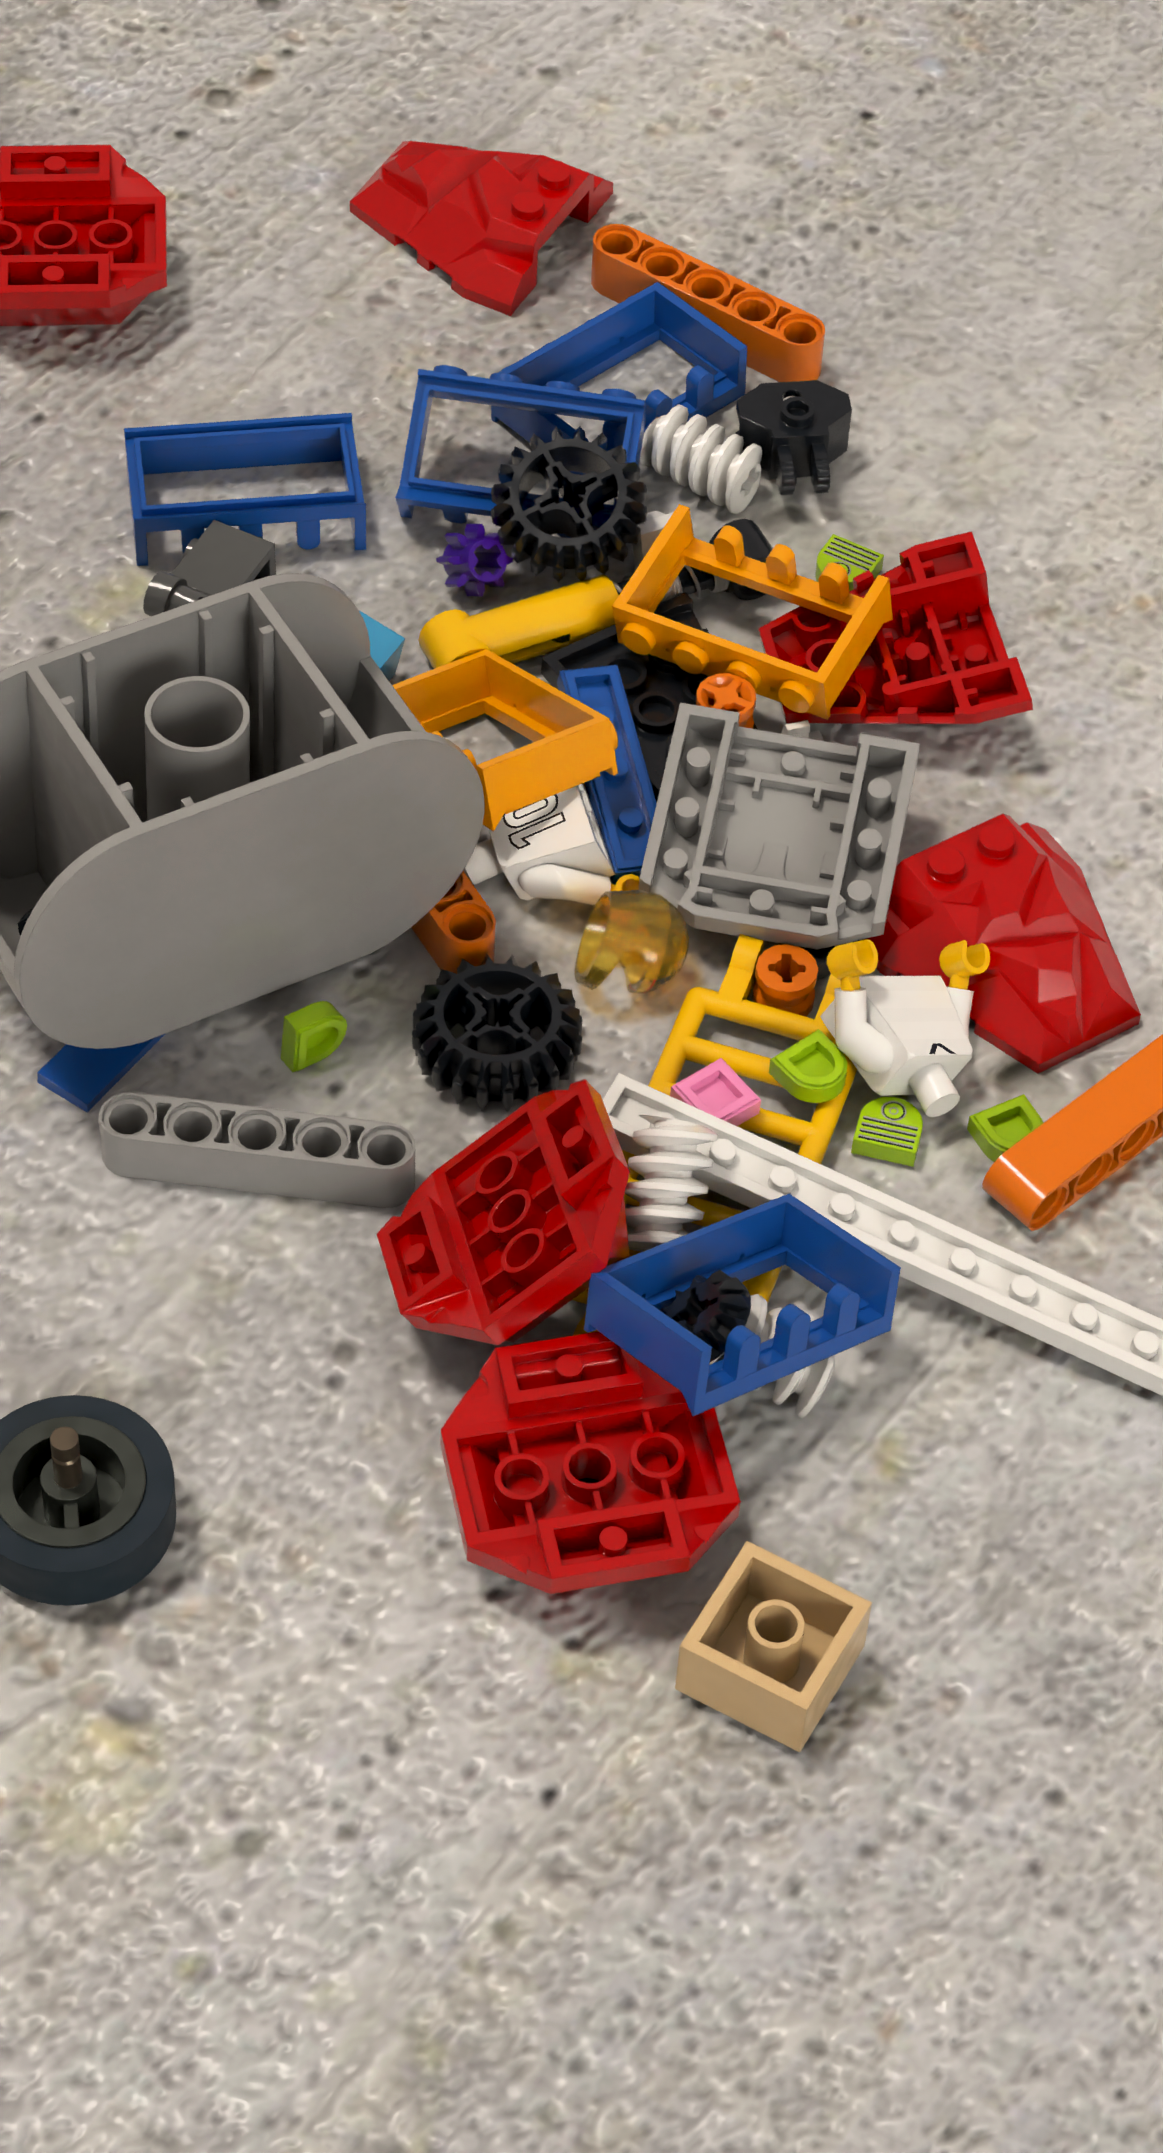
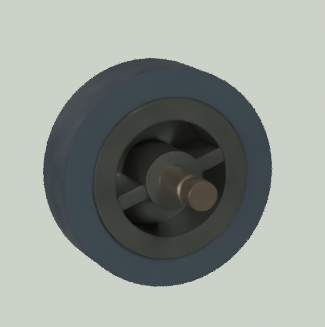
[0,1395,176,1606]

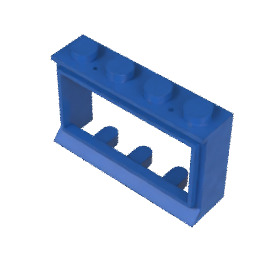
[491,282,747,475]
[395,365,646,544]
[124,413,366,566]
[584,1194,901,1416]

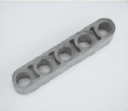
[99,1092,416,1208]

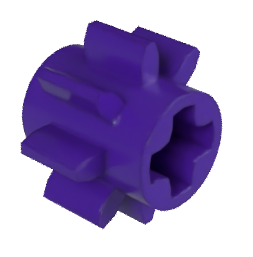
[436,524,513,597]

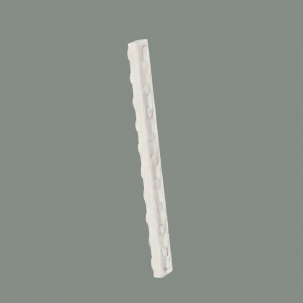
[603,1073,1163,1396]

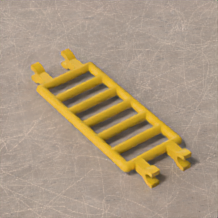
[573,934,857,1336]

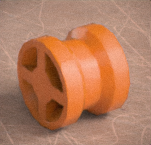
[696,673,756,729]
[752,944,818,1017]

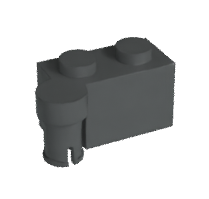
[143,520,276,616]

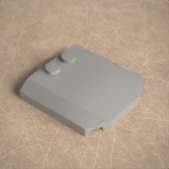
[639,703,920,950]

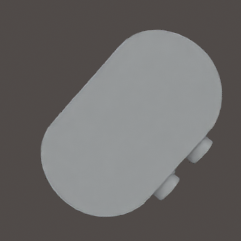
[0,573,485,1049]

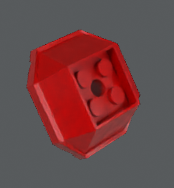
[0,145,167,326]
[377,1079,630,1346]
[440,1332,741,1594]

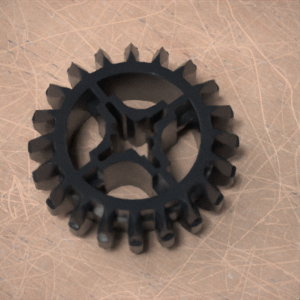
[491,426,647,583]
[412,954,582,1113]

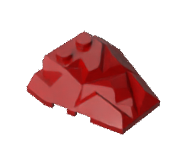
[350,141,613,316]
[758,531,1033,724]
[864,814,1141,1074]

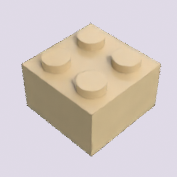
[675,1541,872,1752]

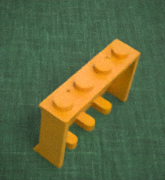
[612,504,893,720]
[392,649,618,832]

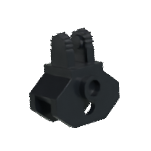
[735,380,852,495]

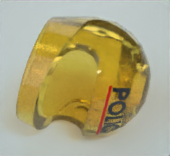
[574,890,689,993]

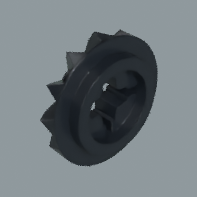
[660,1270,751,1362]

